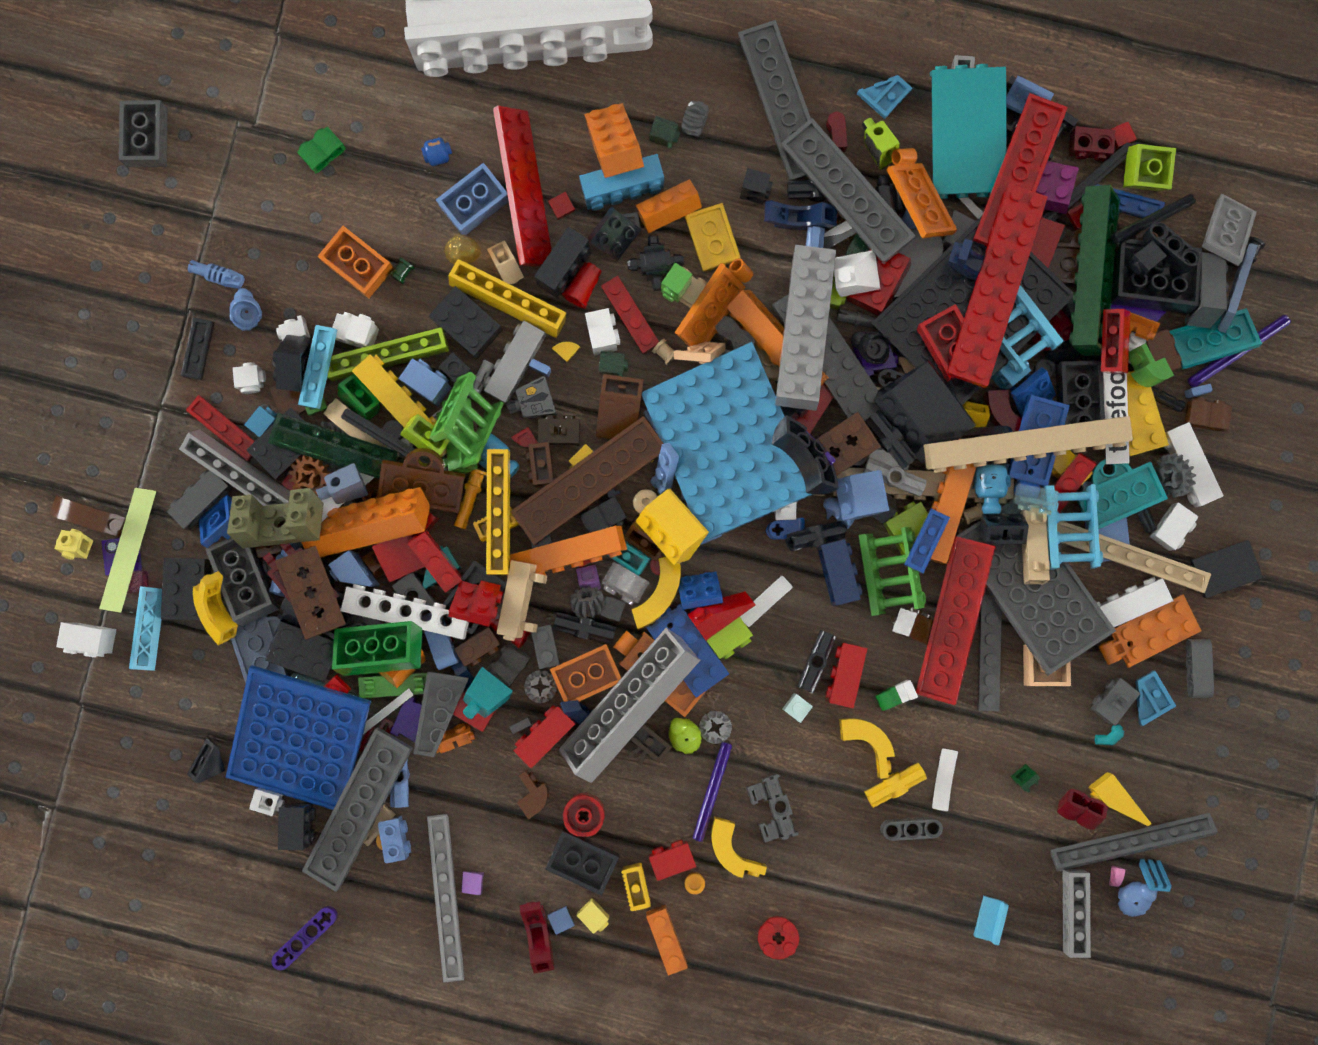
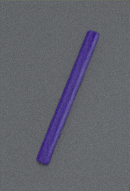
[1187,315,1291,388]

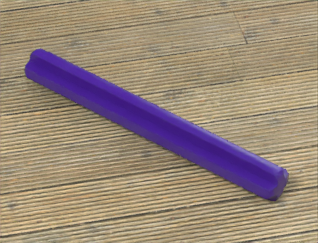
[693,742,732,842]

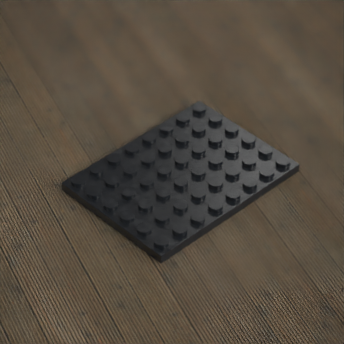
[871,216,1074,405]

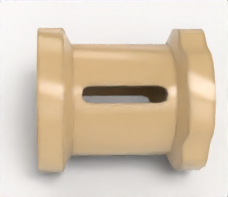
[652,339,674,365]
[961,503,983,526]

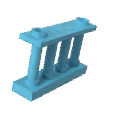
[1000,285,1063,374]
[1041,484,1103,570]

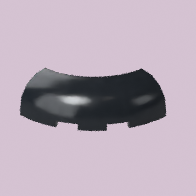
[772,415,839,495]

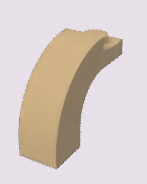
[323,398,387,457]

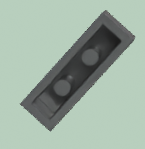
[167,470,233,530]

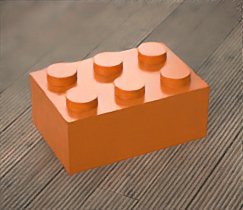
[317,226,394,299]
[550,644,622,702]

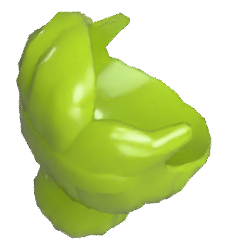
[668,718,702,754]

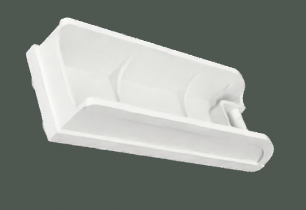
[404,0,653,77]

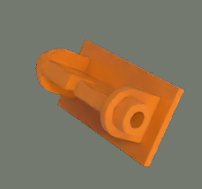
[1130,312,1160,341]
[436,723,475,754]

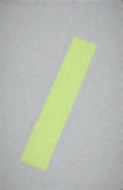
[99,488,156,613]

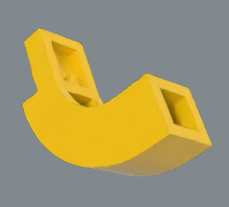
[193,571,238,646]
[839,718,895,779]
[711,816,767,878]

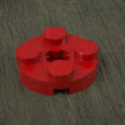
[757,916,799,959]

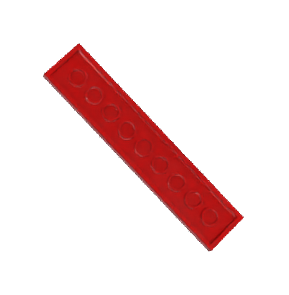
[947,183,1048,388]

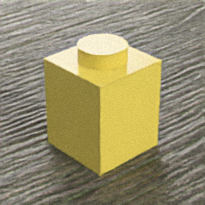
[577,898,609,934]

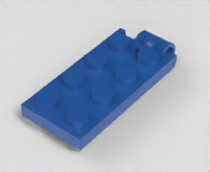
[1007,395,1070,500]
[647,604,729,698]

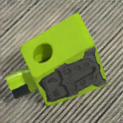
[862,118,900,169]

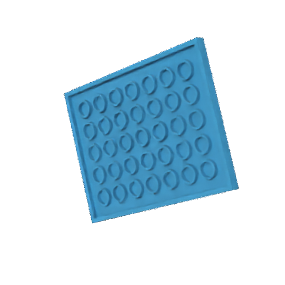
[642,342,813,542]

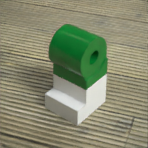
[875,680,918,711]

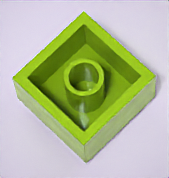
[1123,144,1176,191]

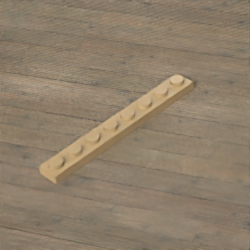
[1057,521,1211,593]

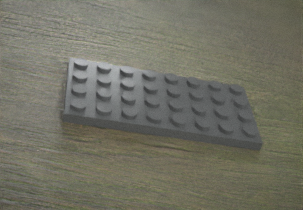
[957,496,1116,676]

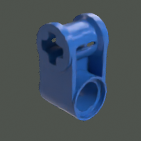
[766,518,805,540]

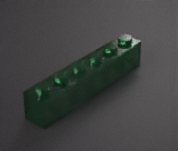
[268,413,398,479]

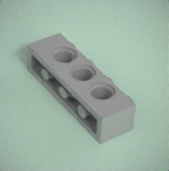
[1063,869,1091,958]

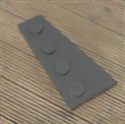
[413,671,469,757]

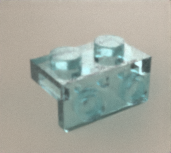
[1013,484,1059,515]

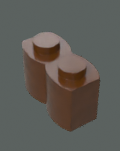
[1184,397,1232,432]

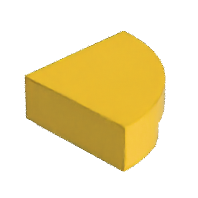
[552,342,580,362]

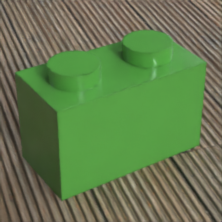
[661,263,692,303]

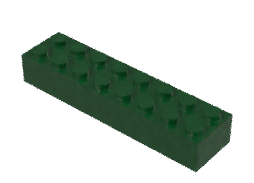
[1070,185,1120,356]

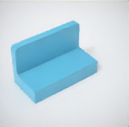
[973,895,1009,946]

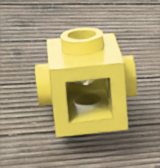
[54,529,93,560]

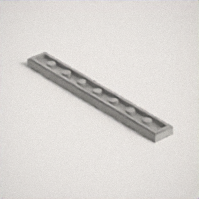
[427,814,465,983]

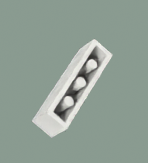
[1164,422,1223,507]
[1096,577,1173,627]

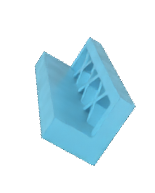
[298,325,338,409]
[129,587,162,671]

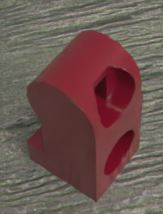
[826,112,848,152]

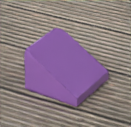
[576,565,601,590]
[462,871,484,895]

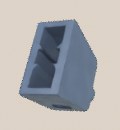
[316,463,369,504]

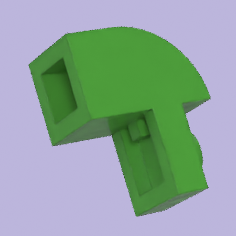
[1129,343,1174,387]

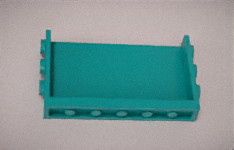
[930,64,1006,199]

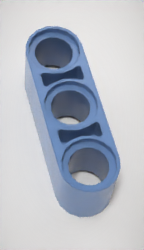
[422,612,459,670]

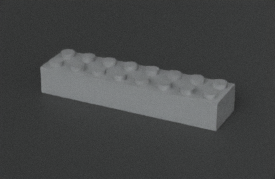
[775,245,836,411]
[559,628,700,783]

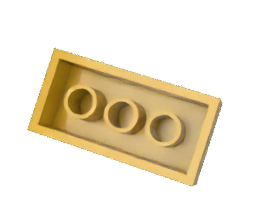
[1103,370,1169,457]

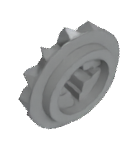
[524,670,557,703]
[699,711,732,744]

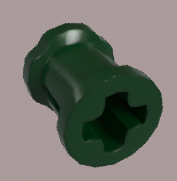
[389,257,415,284]

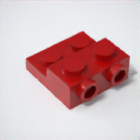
[448,580,503,627]

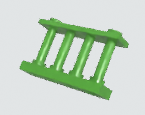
[430,372,504,468]
[858,527,926,616]

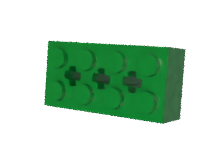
[332,621,422,676]

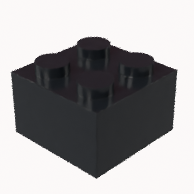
[273,335,311,392]
[278,803,316,850]

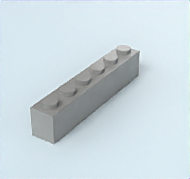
[179,429,290,506]

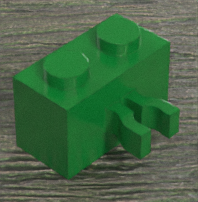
[337,374,381,421]

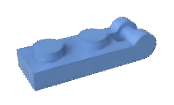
[650,442,679,495]

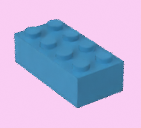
[579,154,664,210]

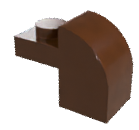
[517,769,549,820]

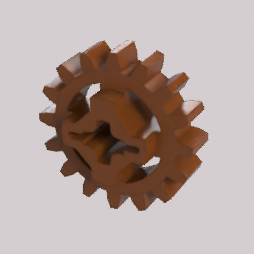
[289,454,332,496]

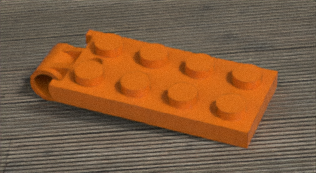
[886,148,957,238]
[675,258,753,346]
[1098,594,1201,668]
[614,631,706,717]

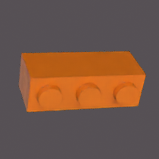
[636,179,702,234]
[646,905,688,976]

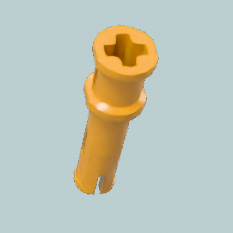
[454,469,487,529]

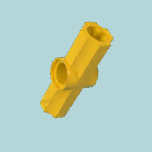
[864,763,927,808]

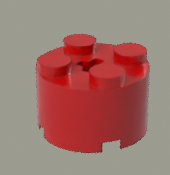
[563,792,605,837]

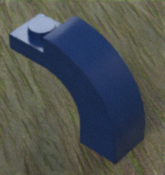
[764,200,837,230]
[948,239,984,281]

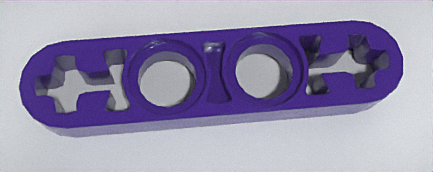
[272,906,337,970]

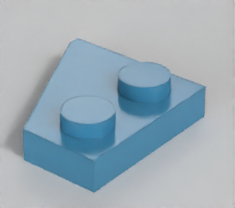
[857,75,912,119]
[1135,671,1176,726]

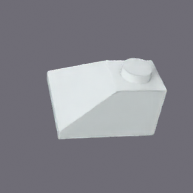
[834,251,880,297]

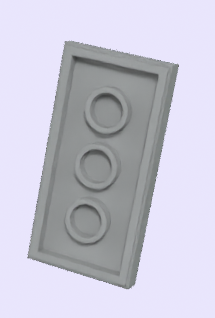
[1202,194,1257,266]

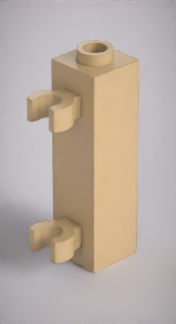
[1020,505,1050,584]
[497,560,547,641]

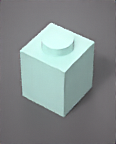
[782,693,813,723]

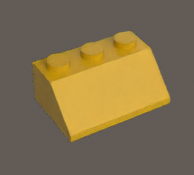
[636,489,709,565]

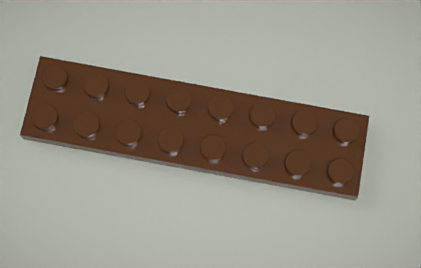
[510,416,664,545]

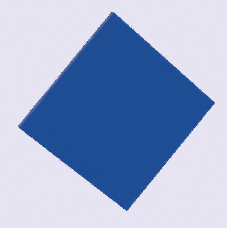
[225,665,371,810]

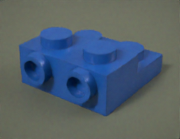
[199,495,232,548]

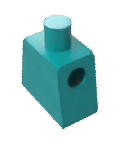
[463,667,513,719]

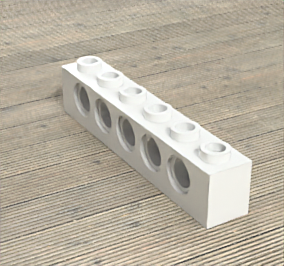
[341,584,469,639]

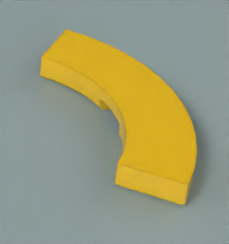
[632,557,681,630]

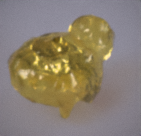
[444,234,481,265]

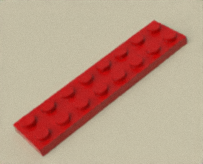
[973,93,1068,246]
[493,106,552,267]
[916,536,996,705]

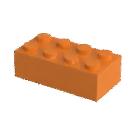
[584,103,644,178]

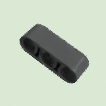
[1186,639,1214,698]
[880,817,943,841]

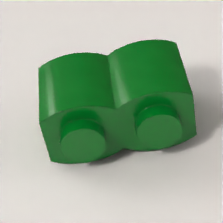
[297,127,346,174]

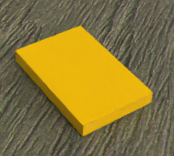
[684,203,741,272]

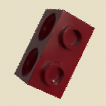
[1068,126,1116,161]

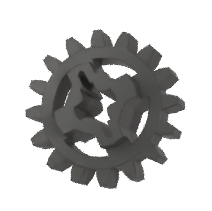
[1154,453,1196,498]

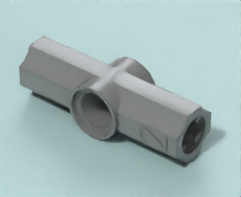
[863,458,927,497]

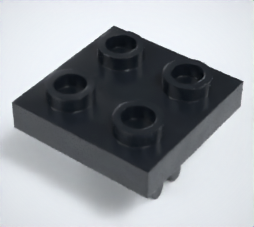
[587,207,642,261]

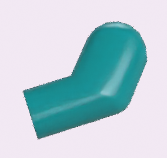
[1095,724,1124,745]

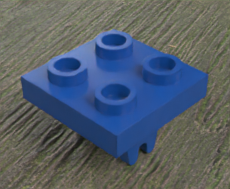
[1010,367,1056,417]
[678,572,723,612]

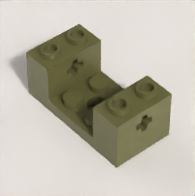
[227,488,324,548]

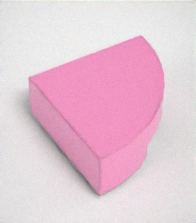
[1109,865,1125,887]

